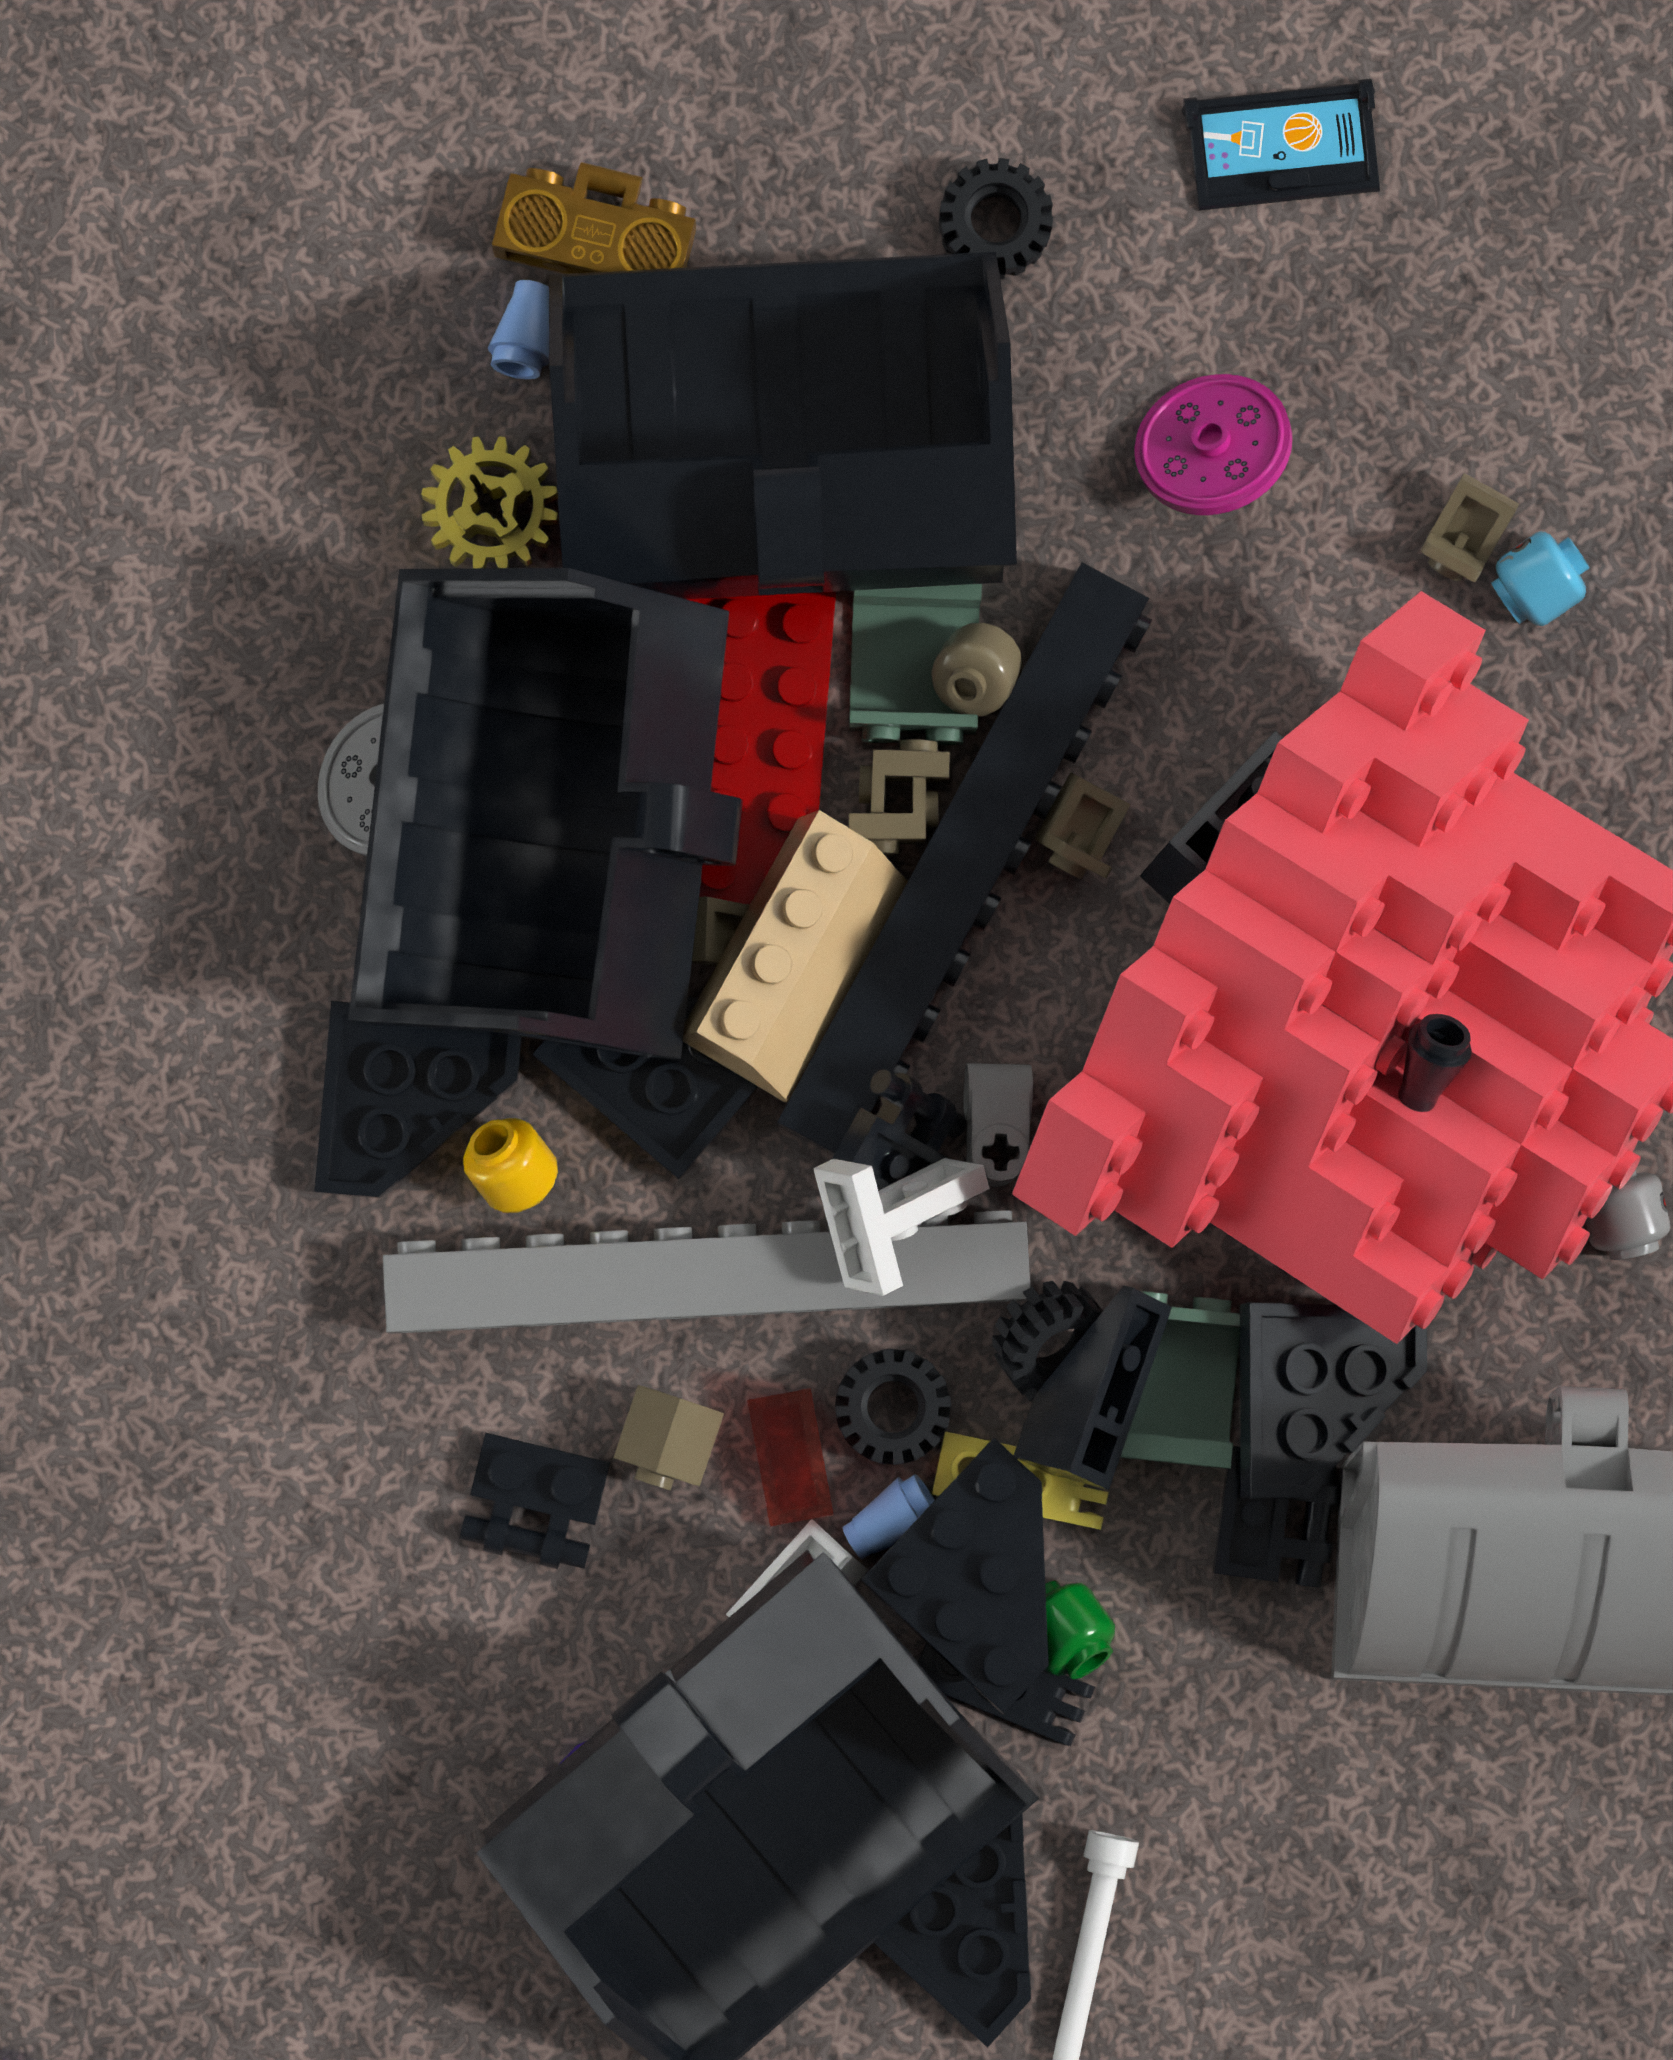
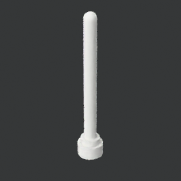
[1052,1830,1139,2060]

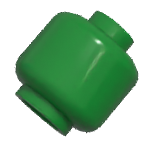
[1045,1580,1115,1680]

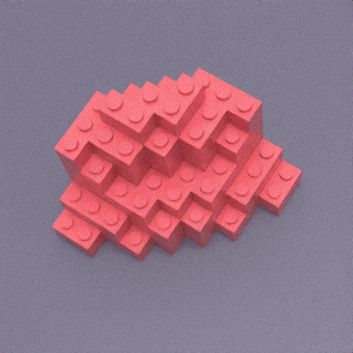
[1012,591,1673,1344]

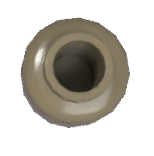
[931,623,1023,716]

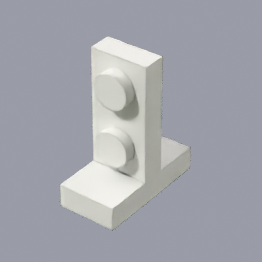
[813,1158,989,1296]

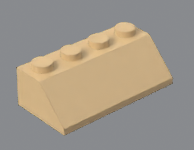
[683,810,908,1102]

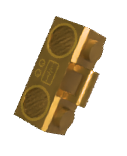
[492,162,696,274]

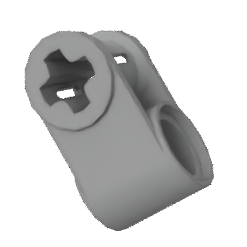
[963,1063,1033,1188]

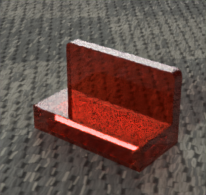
[747,1388,834,1527]

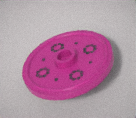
[1134,374,1292,515]

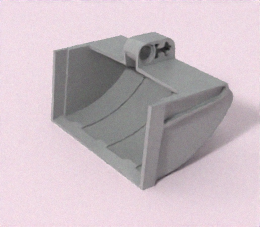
[1331,1386,1673,1696]

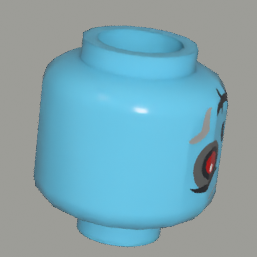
[1491,531,1590,626]

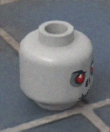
[1585,1170,1670,1260]

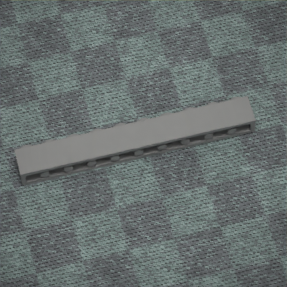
[383,1211,1030,1334]

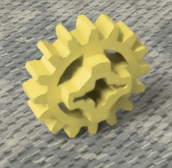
[421,436,559,568]

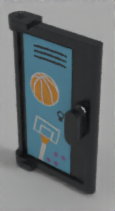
[1182,78,1380,211]

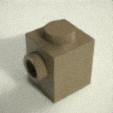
[613,1385,724,1491]

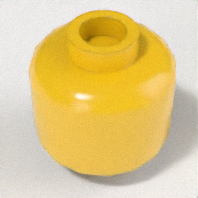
[463,1118,558,1213]

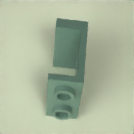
[849,584,982,745]
[1120,1291,1240,1469]

